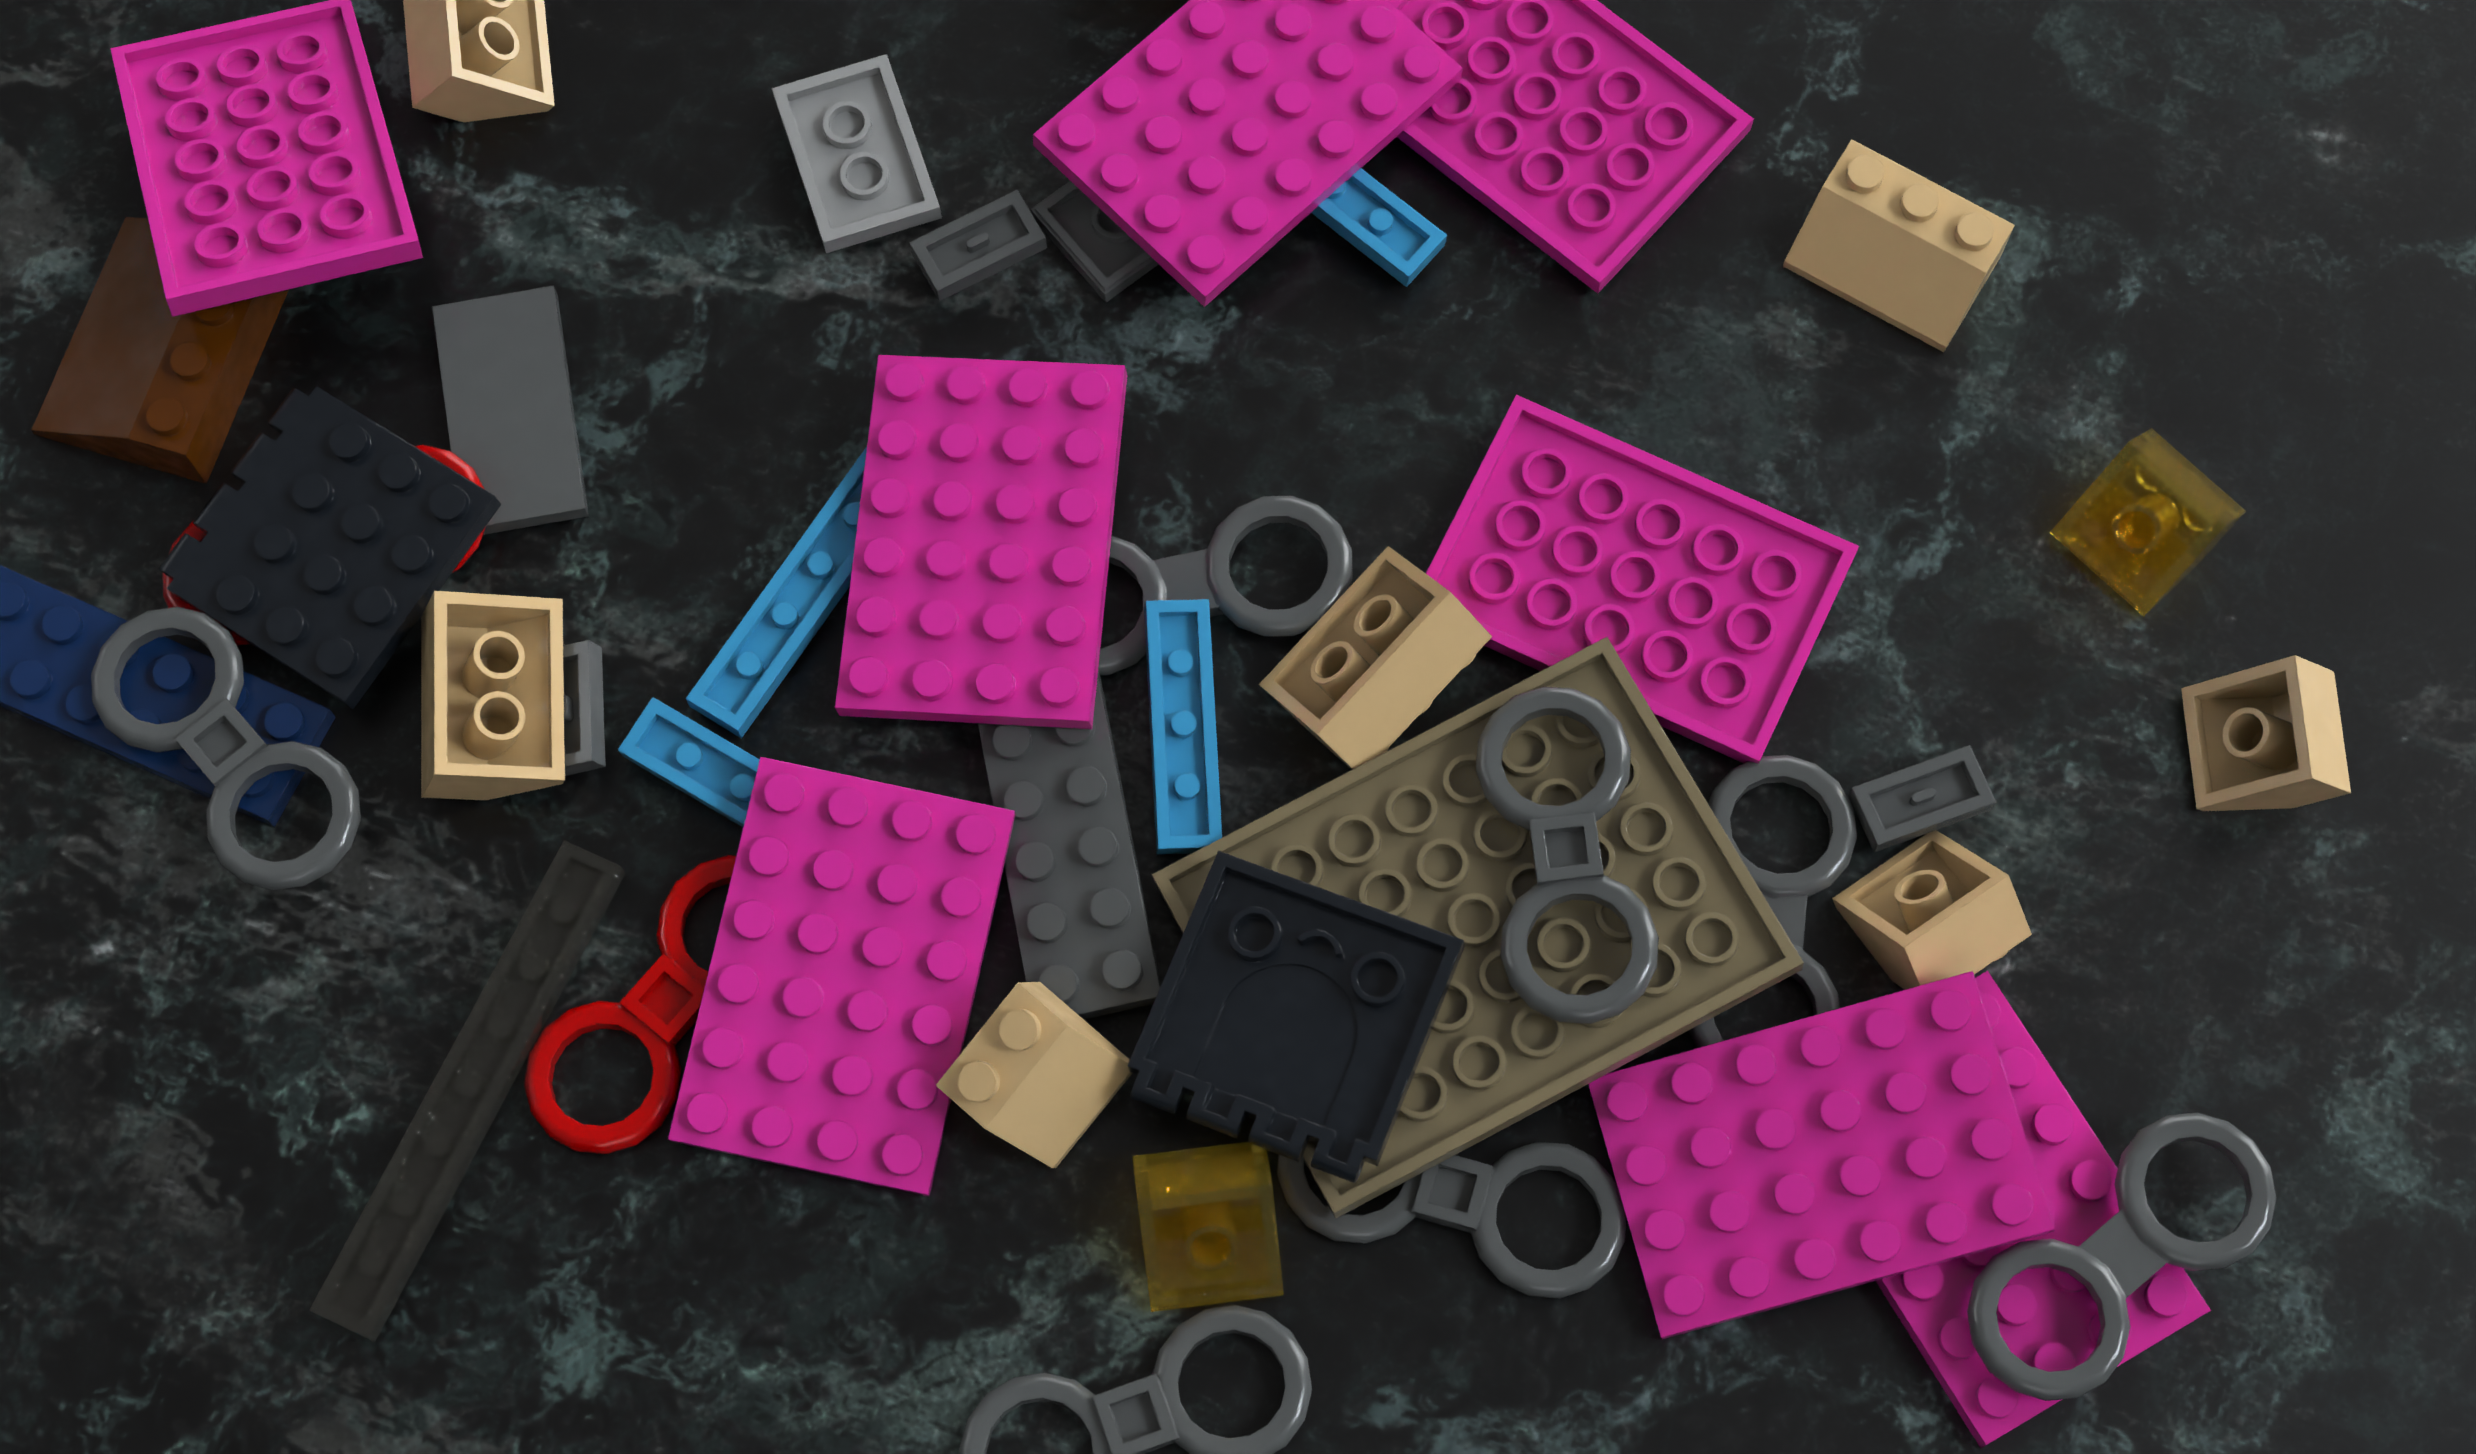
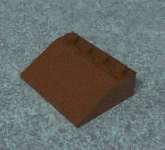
[31,217,289,484]

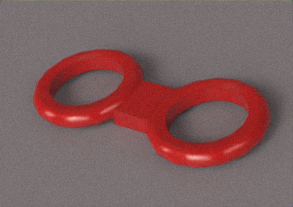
[524,855,736,1154]

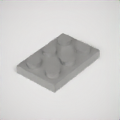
[772,54,942,253]

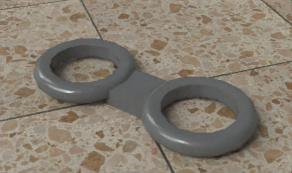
[1098,496,1353,676]
[91,607,361,890]
[1476,686,1659,1024]
[1688,755,1857,1048]
[1967,1112,2277,1401]
[1277,1142,1627,1299]
[959,1305,1312,1454]

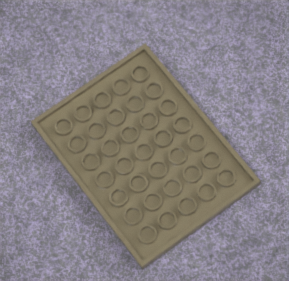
[1152,637,1804,1219]

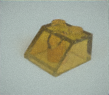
[2050,428,2246,616]
[1133,1142,1284,1312]

